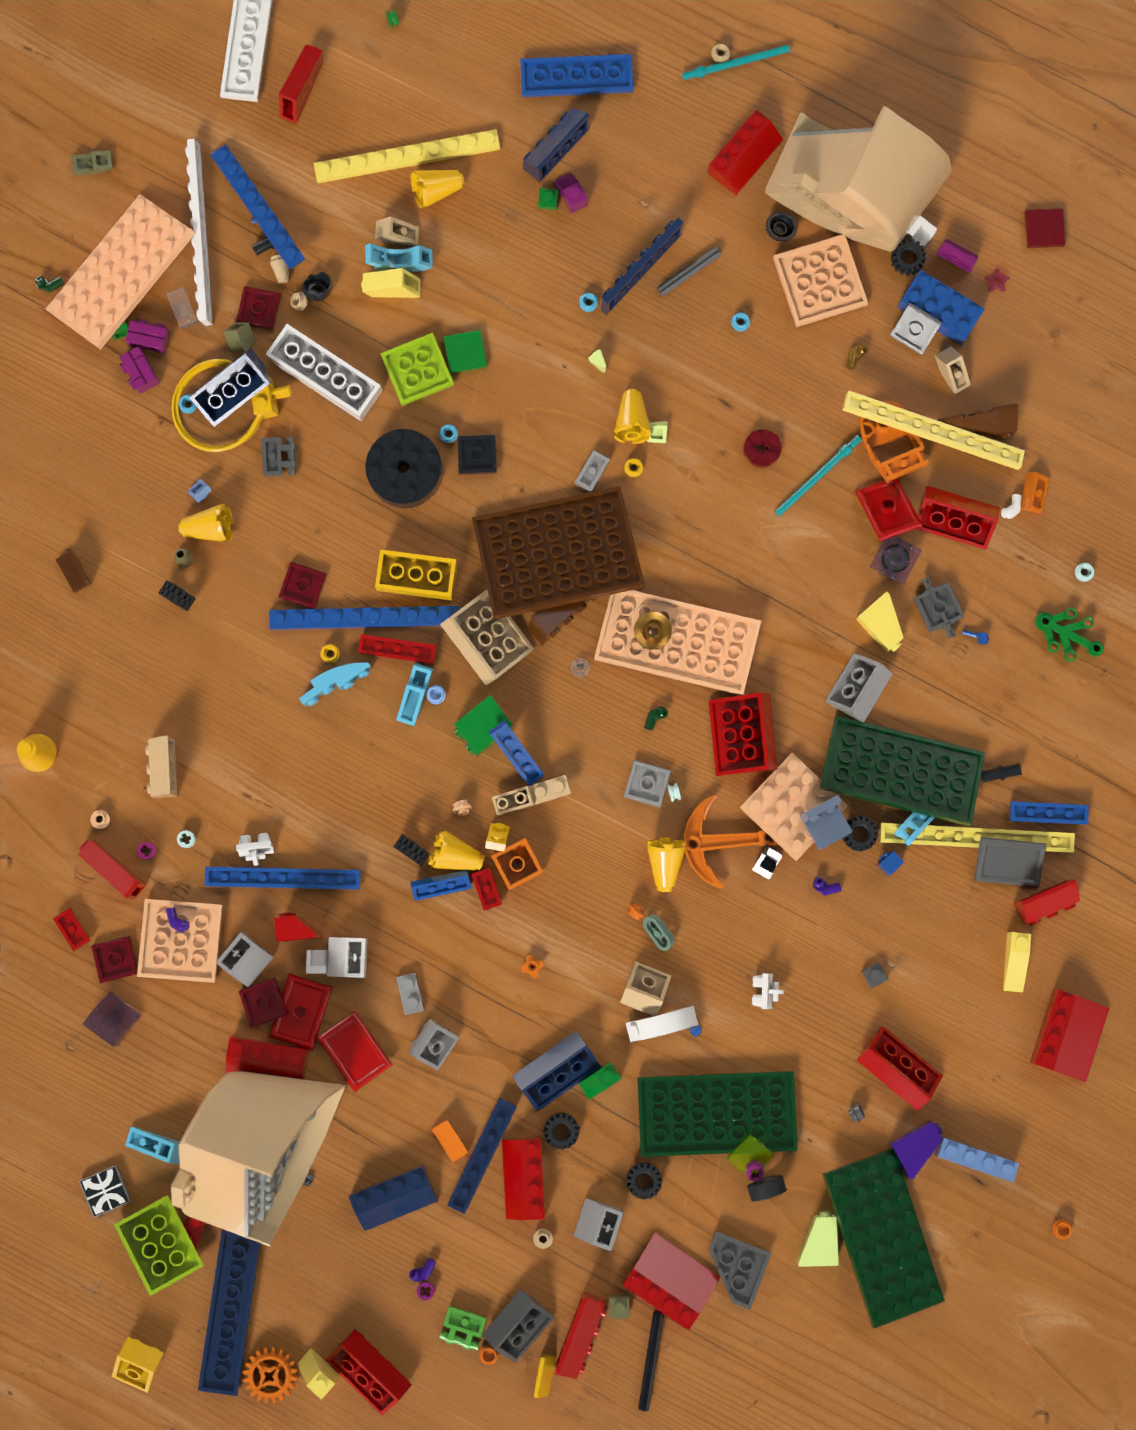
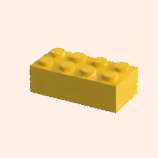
[375,550,457,601]

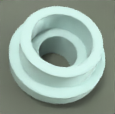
[1075,563,1094,582]

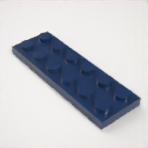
[601,218,684,315]

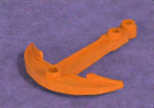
[683,795,778,889]

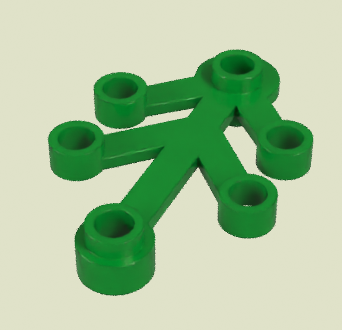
[1035,608,1104,662]

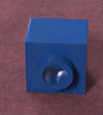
[877,851,904,876]

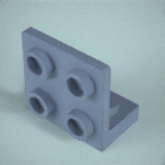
[800,795,852,850]

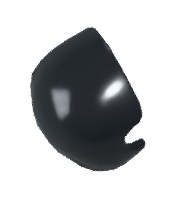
[303,272,332,301]

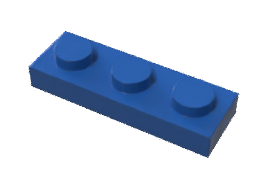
[410,870,471,901]

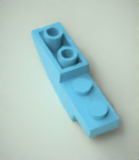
[299,662,372,707]

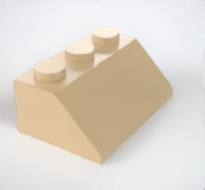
[145,736,177,798]

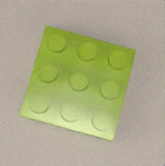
[380,333,454,406]

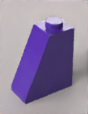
[889,1120,943,1179]

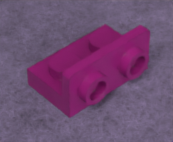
[937,239,978,273]

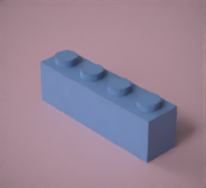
[934,1136,1019,1183]

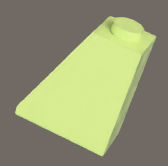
[797,1211,839,1267]

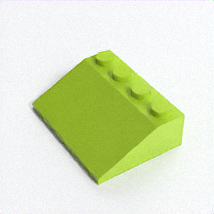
[114,1195,204,1296]

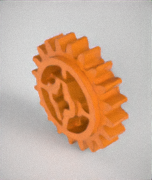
[243,1346,298,1404]

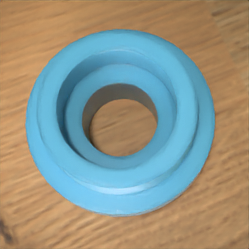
[579,293,598,312]
[731,312,750,332]
[179,395,197,414]
[439,424,458,443]

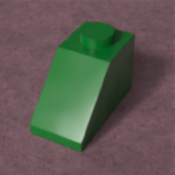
[578,1062,622,1100]

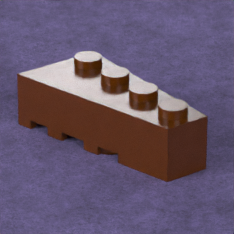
[527,598,597,646]

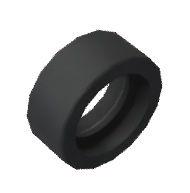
[747,1175,787,1202]

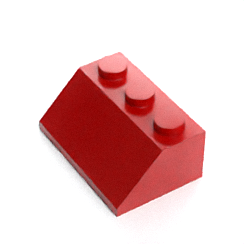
[1014,879,1080,926]
[274,912,323,942]

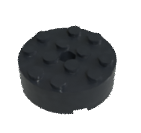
[365,429,443,508]

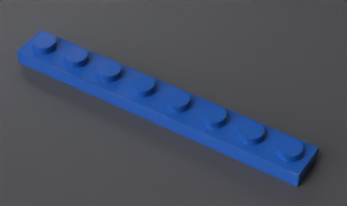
[210,144,305,270]
[205,867,361,890]

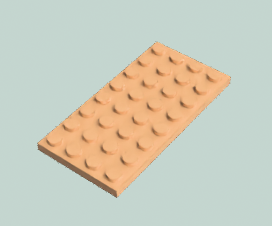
[46,194,195,350]
[594,590,761,695]

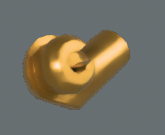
[846,344,868,369]

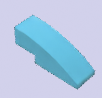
[396,663,434,726]

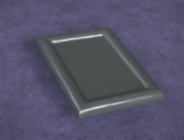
[974,837,1046,887]

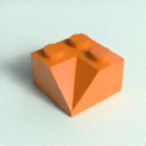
[491,838,544,891]

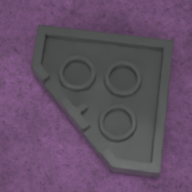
[709,1230,771,1310]

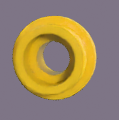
[624,458,643,477]
[320,644,340,663]

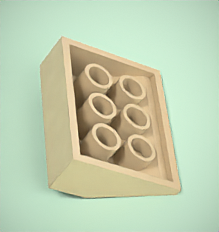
[440,589,534,685]

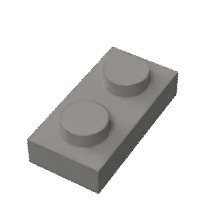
[575,450,610,492]
[396,973,424,1015]

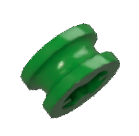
[385,9,399,28]

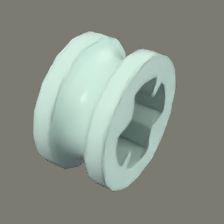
[667,783,681,802]
[177,830,196,848]

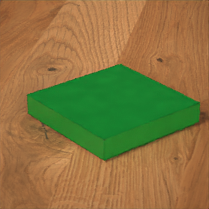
[443,330,487,374]

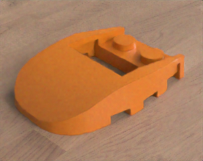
[859,401,929,483]

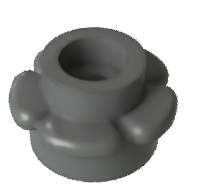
[848,1104,865,1123]

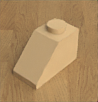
[375,217,419,246]
[935,346,971,394]

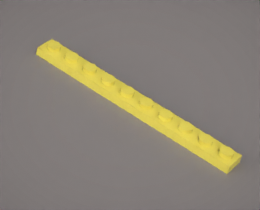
[314,129,500,183]
[842,391,1025,470]
[880,823,1075,853]

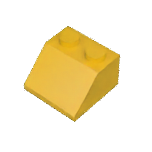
[112,1337,164,1393]

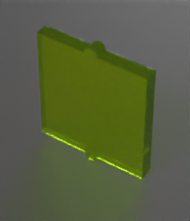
[727,1135,774,1175]

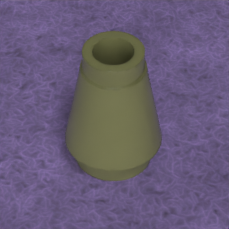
[175,548,194,567]

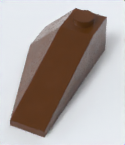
[938,404,1018,439]

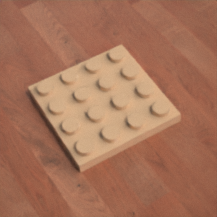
[773,234,868,327]
[740,753,848,861]
[137,899,223,983]

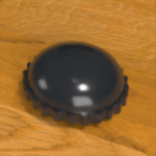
[765,211,798,242]

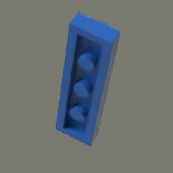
[488,720,545,786]
[1009,801,1089,825]

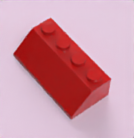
[708,109,783,195]
[916,486,1000,550]
[857,1026,943,1111]
[225,1036,309,1079]
[502,1137,545,1220]
[555,1291,608,1379]
[325,1329,412,1416]

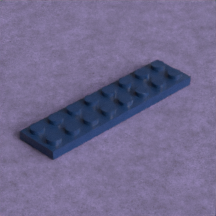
[198,1229,260,1396]

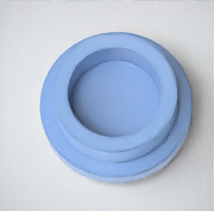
[427,685,446,704]

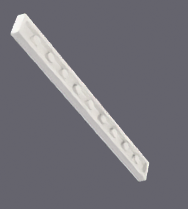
[185,139,213,326]

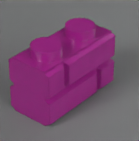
[126,319,170,354]
[119,346,160,393]

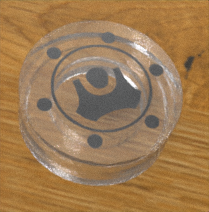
[571,658,590,678]

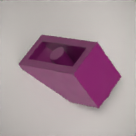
[554,173,588,214]

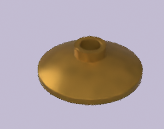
[634,612,672,650]

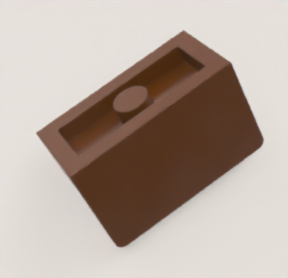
[56,548,92,593]

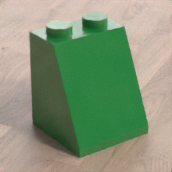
[454,695,514,757]

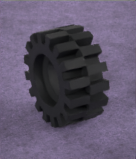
[891,239,926,276]
[158,580,196,611]
[843,816,878,851]
[393,834,430,866]
[544,1113,579,1150]
[627,1162,662,1200]

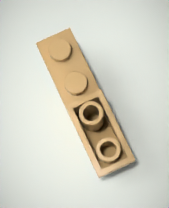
[492,775,572,816]

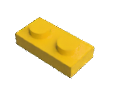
[485,823,510,851]

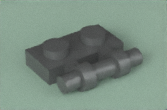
[261,437,298,477]

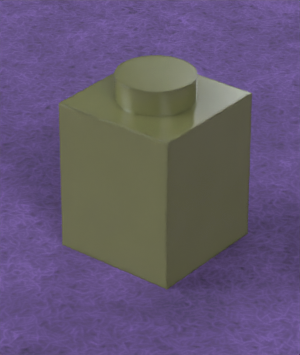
[609,1294,629,1319]

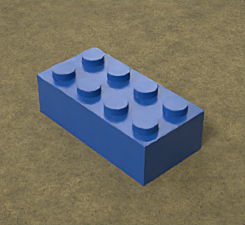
[898,270,985,346]

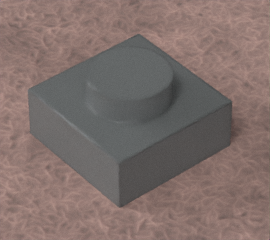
[861,962,889,989]

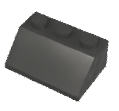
[482,1289,555,1362]

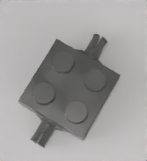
[913,577,965,639]

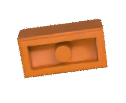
[1021,472,1050,514]
[431,1119,469,1162]

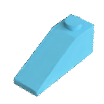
[125,1127,180,1164]

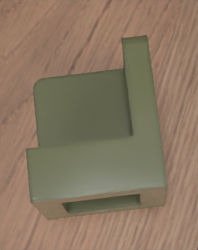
[223,322,256,352]

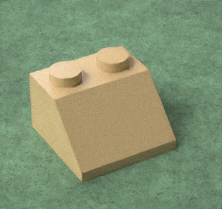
[620,961,671,1016]

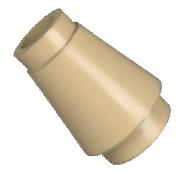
[270,255,289,283]

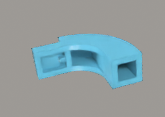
[365,243,433,273]

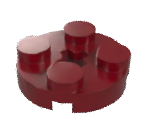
[743,429,782,468]

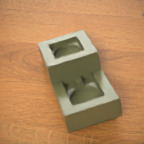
[71,151,113,176]

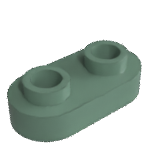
[643,914,675,951]

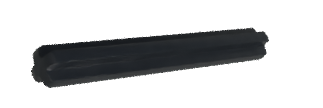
[638,1311,664,1412]

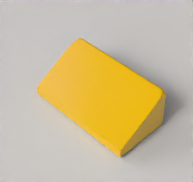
[534,1354,556,1398]

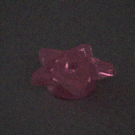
[985,269,1009,292]

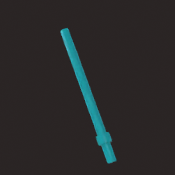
[682,45,790,81]
[774,435,862,517]

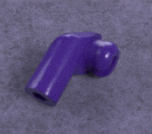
[813,877,841,896]
[166,907,190,932]
[409,1258,436,1282]

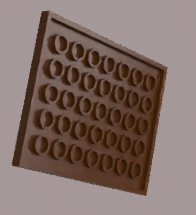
[472,486,645,620]

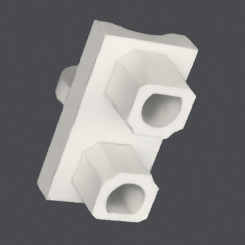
[236,833,274,866]
[752,973,784,1009]

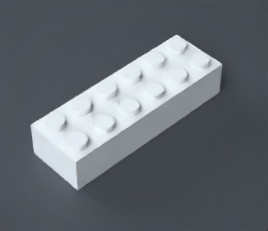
[265,324,382,422]

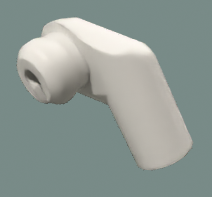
[1001,494,1022,519]

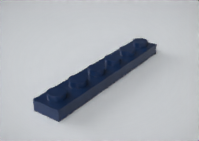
[447,1098,517,1214]

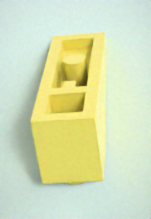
[1003,932,1031,992]

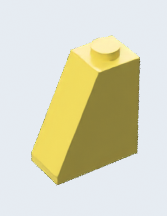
[361,268,421,298]
[856,592,904,653]
[297,1348,340,1400]

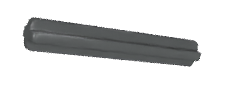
[657,247,721,296]

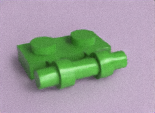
[439,1305,487,1350]

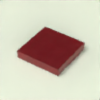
[1024,208,1066,248]
[236,286,281,331]
[278,562,327,609]
[91,936,138,983]
[238,977,288,1028]

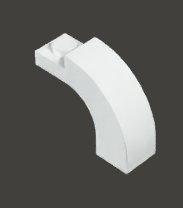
[626,1006,698,1042]

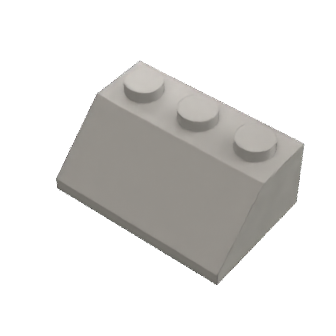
[825,653,893,723]

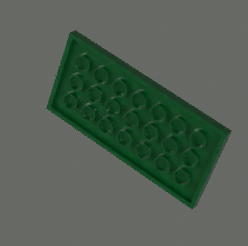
[819,715,985,826]
[637,1071,798,1157]
[822,1148,945,1328]

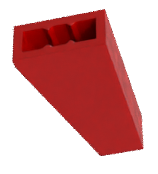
[279,44,323,124]
[78,839,147,899]

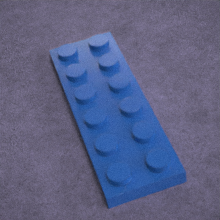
[520,54,633,97]

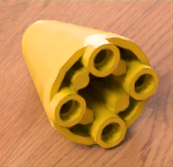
[428,831,484,870]
[647,837,686,892]

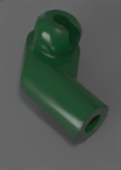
[35,276,64,292]
[644,706,668,731]

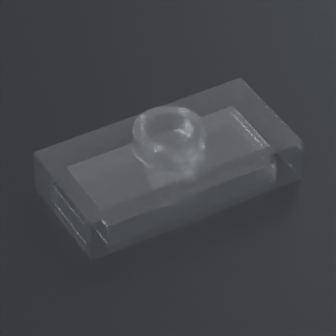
[166,287,198,329]

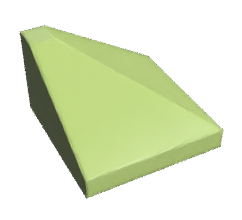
[588,349,607,373]
[647,421,667,443]

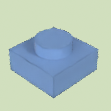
[187,479,211,503]

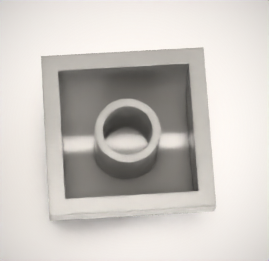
[408,1019,459,1070]

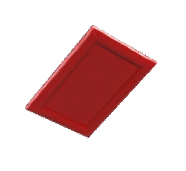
[855,478,923,541]
[269,973,333,1050]
[317,1011,393,1093]

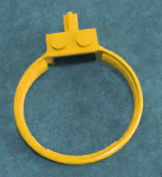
[171,359,292,452]

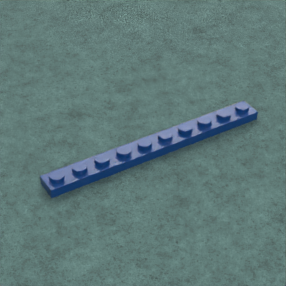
[269,606,460,630]

